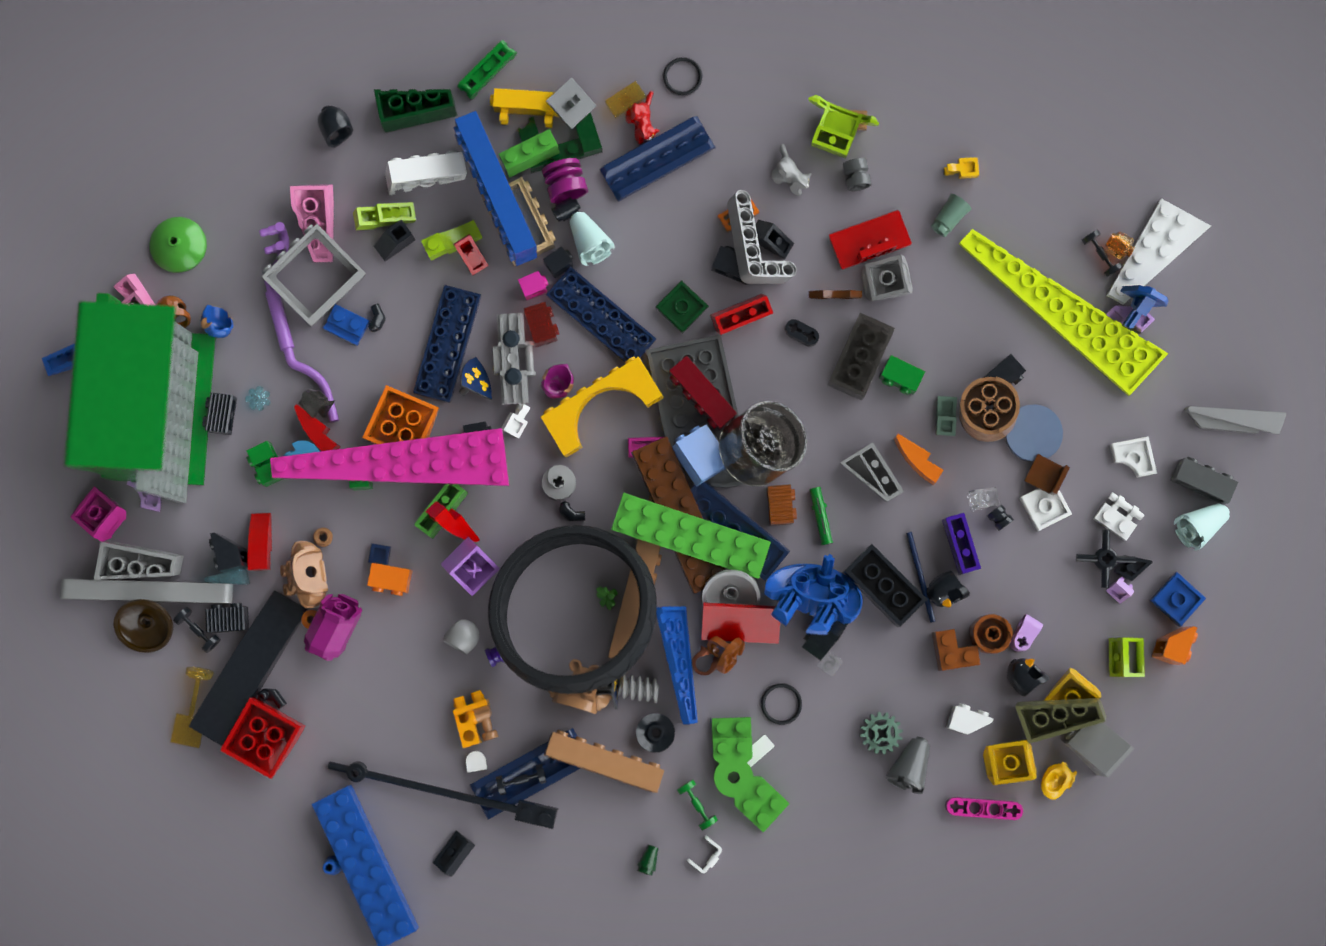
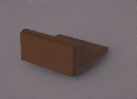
[1024,454,1070,496]

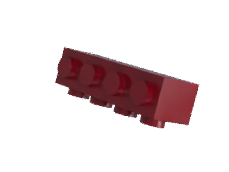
[669,356,737,431]

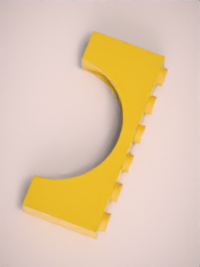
[541,356,664,458]

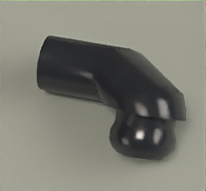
[368,304,386,332]
[559,501,585,521]
[257,688,287,709]

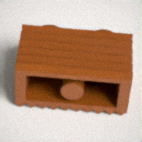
[767,484,797,526]

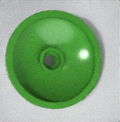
[149,217,207,273]

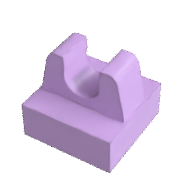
[1106,577,1134,604]

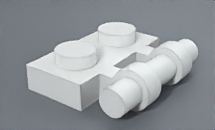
[1093,492,1144,541]

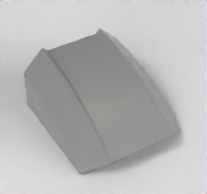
[861,255,913,301]

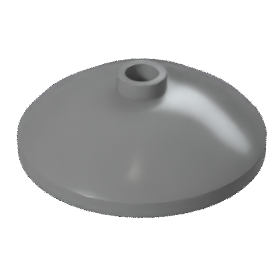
[702,570,760,605]

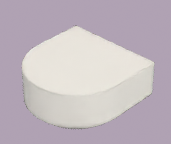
[466,751,487,773]

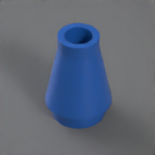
[323,855,342,875]

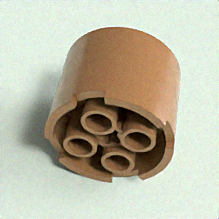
[959,377,1020,442]

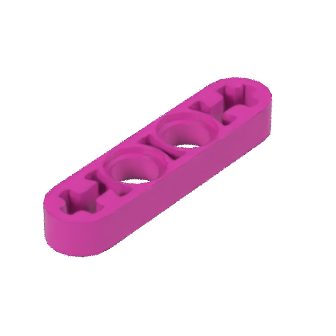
[945,797,1023,820]

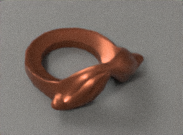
[692,645,719,676]

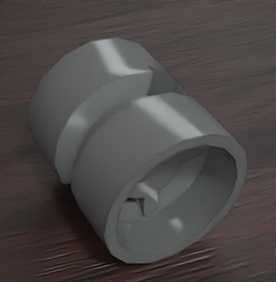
[843,158,872,191]

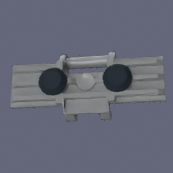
[492,313,536,405]

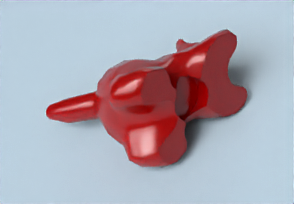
[625,91,659,145]

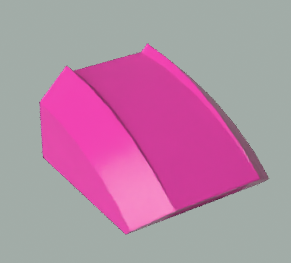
[70,486,126,542]

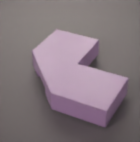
[1106,305,1155,333]

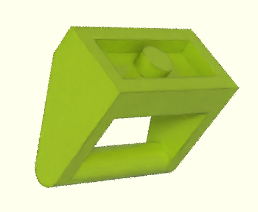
[1109,638,1145,677]

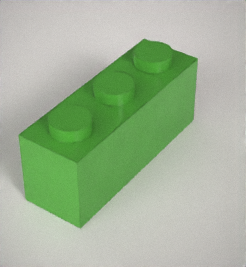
[499,129,560,178]
[414,484,468,539]

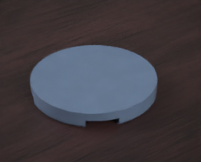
[1005,404,1063,461]

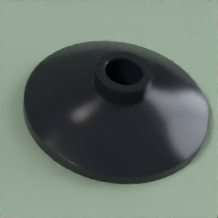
[636,713,675,753]

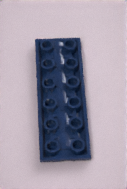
[600,116,716,202]
[546,267,657,362]
[413,285,481,403]
[470,728,581,819]

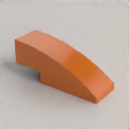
[894,434,943,485]

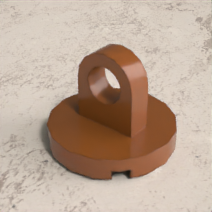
[707,636,745,674]

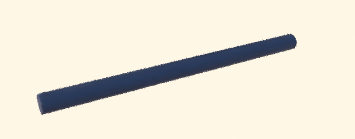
[906,532,936,623]

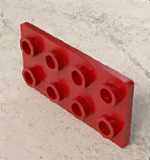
[829,210,912,270]

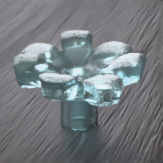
[245,386,271,411]

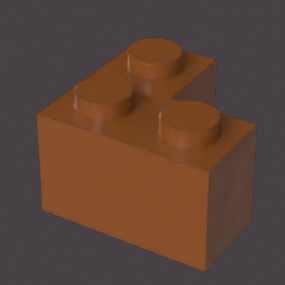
[932,629,981,671]

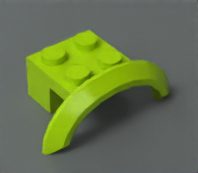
[808,95,879,159]

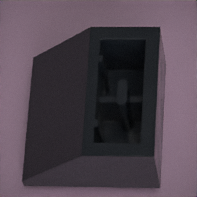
[209,532,248,574]

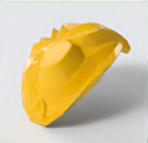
[1041,762,1077,800]

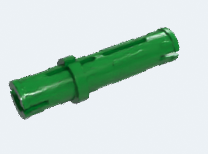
[809,487,833,545]

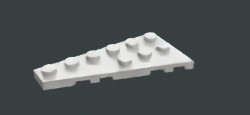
[1106,199,1211,305]

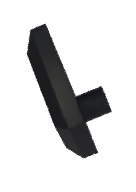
[1114,555,1153,581]

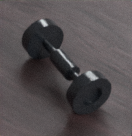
[1082,229,1123,277]
[173,607,221,653]
[496,763,547,796]

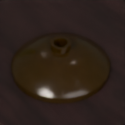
[113,599,173,653]

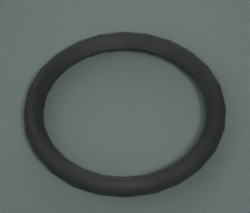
[663,57,703,96]
[761,683,802,725]

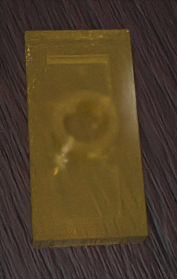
[605,81,646,118]

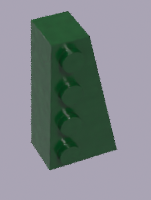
[374,89,458,133]

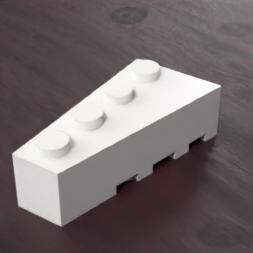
[385,151,467,195]

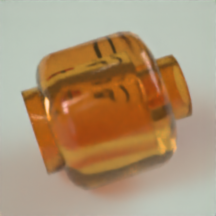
[1105,231,1135,260]

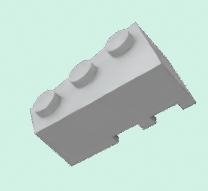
[840,443,904,502]

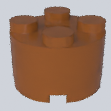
[969,614,1013,654]

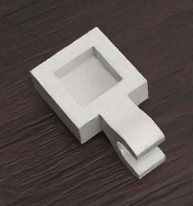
[502,404,530,439]

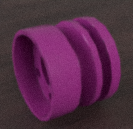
[542,158,588,204]

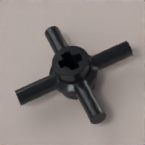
[1076,530,1136,588]

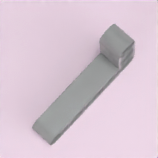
[727,190,797,284]

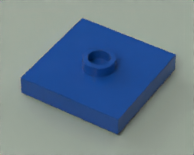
[1150,572,1206,627]

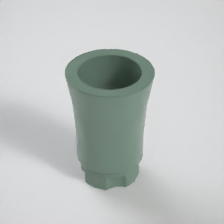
[931,193,972,237]

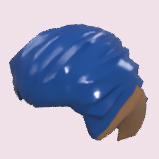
[200,305,234,338]

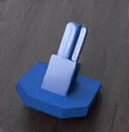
[1120,285,1169,329]

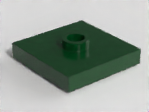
[655,280,709,334]

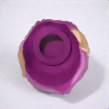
[541,364,574,399]

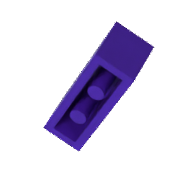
[942,513,981,575]

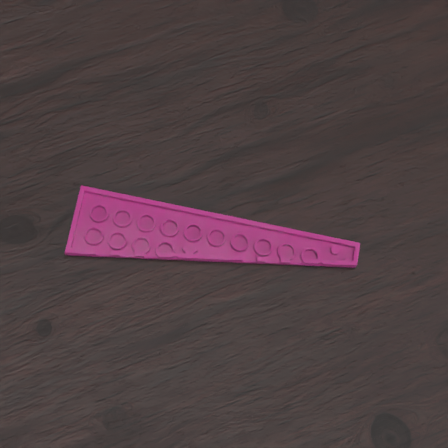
[270,428,509,486]

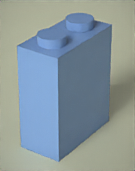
[672,424,732,487]

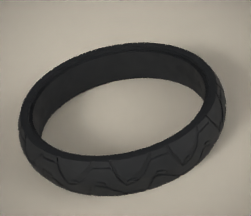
[488,525,657,694]

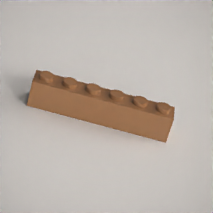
[544,730,664,793]

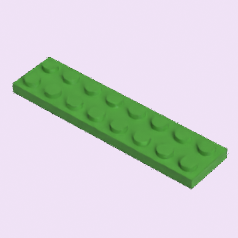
[611,493,771,579]

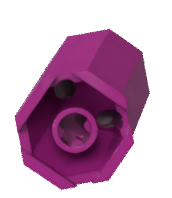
[304,594,362,661]

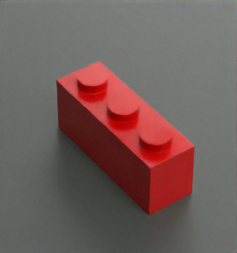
[710,294,773,335]

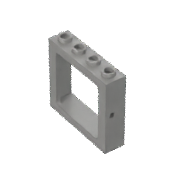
[261,224,366,327]

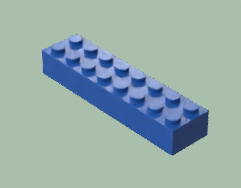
[453,111,537,266]
[312,785,419,946]

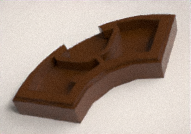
[809,290,862,299]

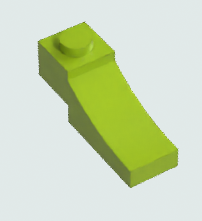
[353,202,416,230]
[421,220,483,261]

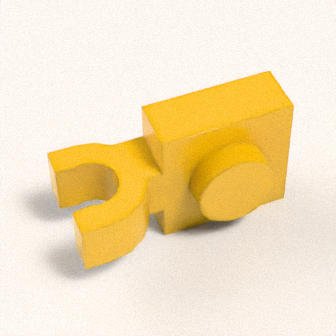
[944,157,979,179]

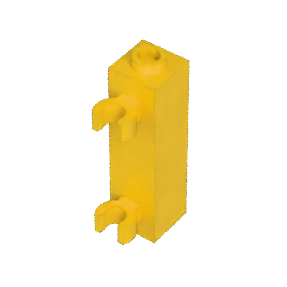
[490,88,559,128]

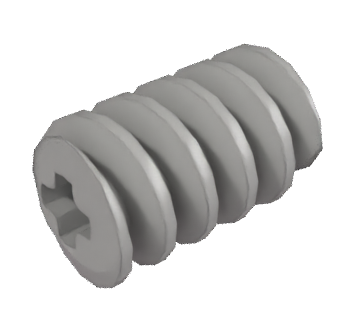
[618,674,659,703]

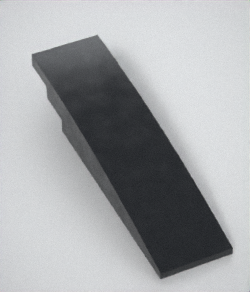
[188,590,308,746]

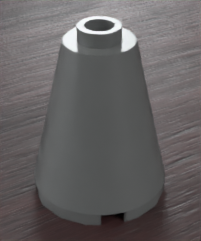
[886,736,930,794]

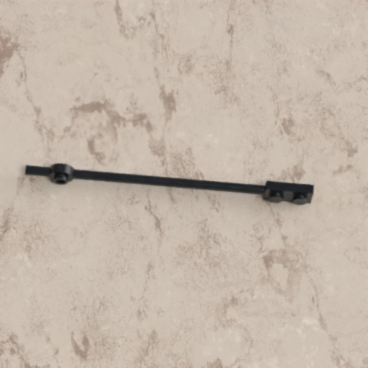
[328,761,558,829]

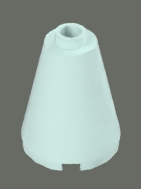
[569,212,615,266]
[1174,503,1229,551]

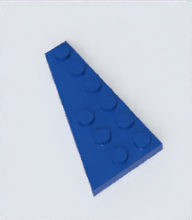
[656,606,698,725]

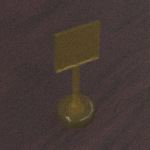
[171,667,214,748]

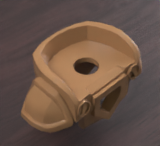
[280,541,328,608]
[548,659,613,714]

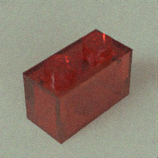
[524,302,560,348]

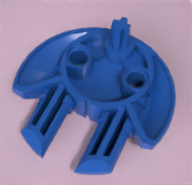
[764,554,863,635]

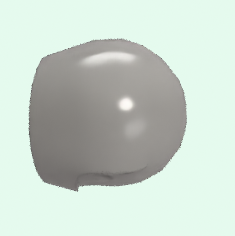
[443,619,479,655]

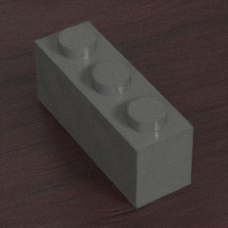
[1170,457,1238,505]

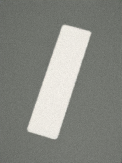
[728,735,774,783]

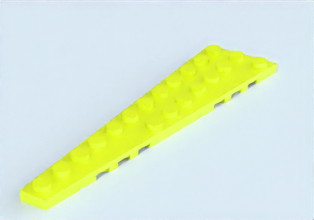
[959,229,1168,396]

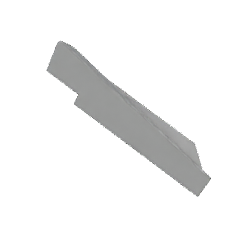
[1184,406,1286,435]

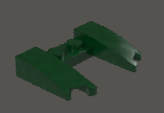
[518,112,603,173]

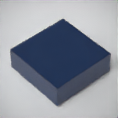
[368,543,391,565]

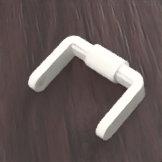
[687,836,722,873]

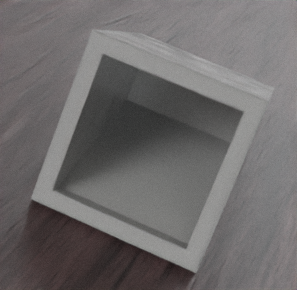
[1063,723,1134,778]

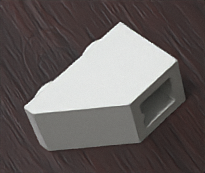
[946,703,993,735]

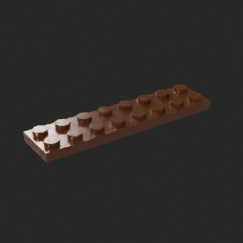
[631,436,725,594]

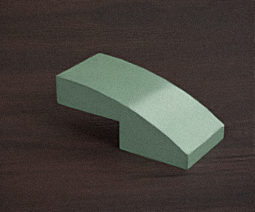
[936,396,957,436]

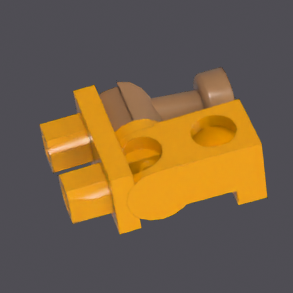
[452,690,499,748]

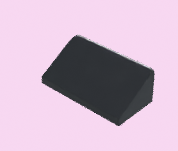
[433,831,475,877]

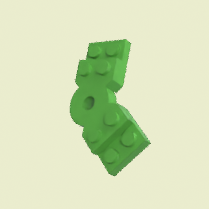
[712,717,790,832]

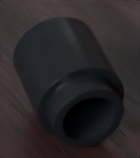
[551,197,581,222]

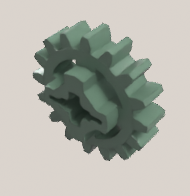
[860,712,903,755]

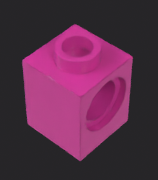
[518,271,549,301]

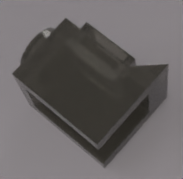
[298,389,335,418]

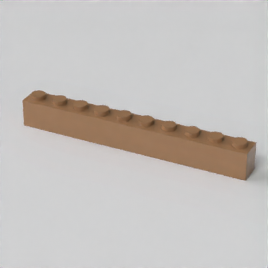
[608,495,662,658]

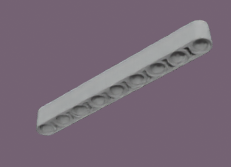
[60,579,233,604]

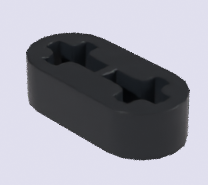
[785,319,819,347]

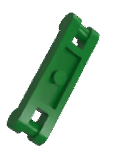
[457,40,517,100]

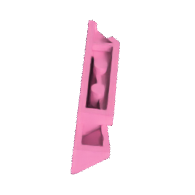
[113,274,155,305]

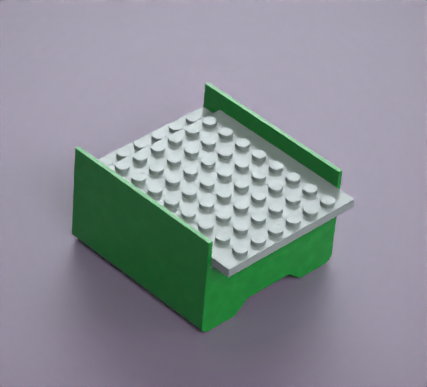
[64,293,216,503]

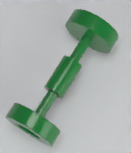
[677,780,718,830]

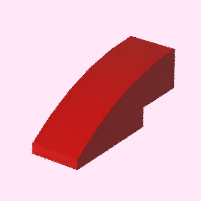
[294,404,341,451]
[425,501,480,542]
[248,513,272,571]

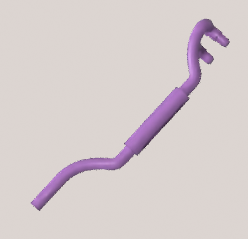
[259,222,339,423]

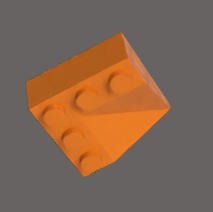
[362,385,439,444]

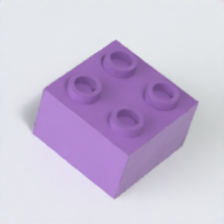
[441,537,500,596]

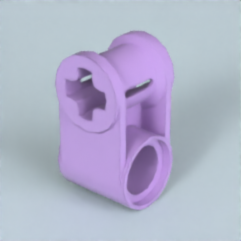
[1010,614,1043,652]

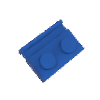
[323,304,370,346]

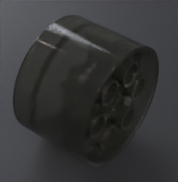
[719,401,807,487]

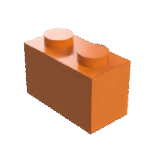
[367,563,413,596]

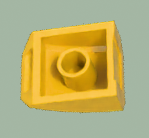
[1043,668,1101,701]
[983,739,1036,785]

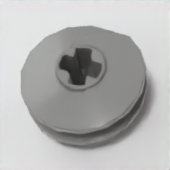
[542,465,576,500]

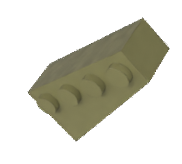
[1015,698,1107,744]

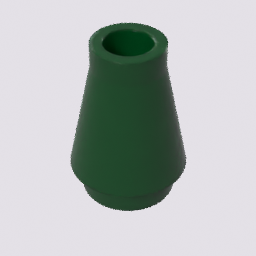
[637,845,659,876]

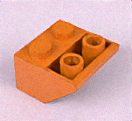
[1151,626,1198,665]

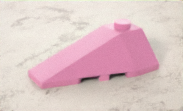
[290,184,334,262]

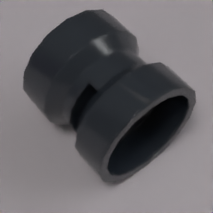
[987,504,1014,531]

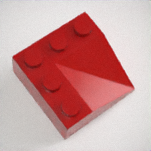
[220,698,306,779]

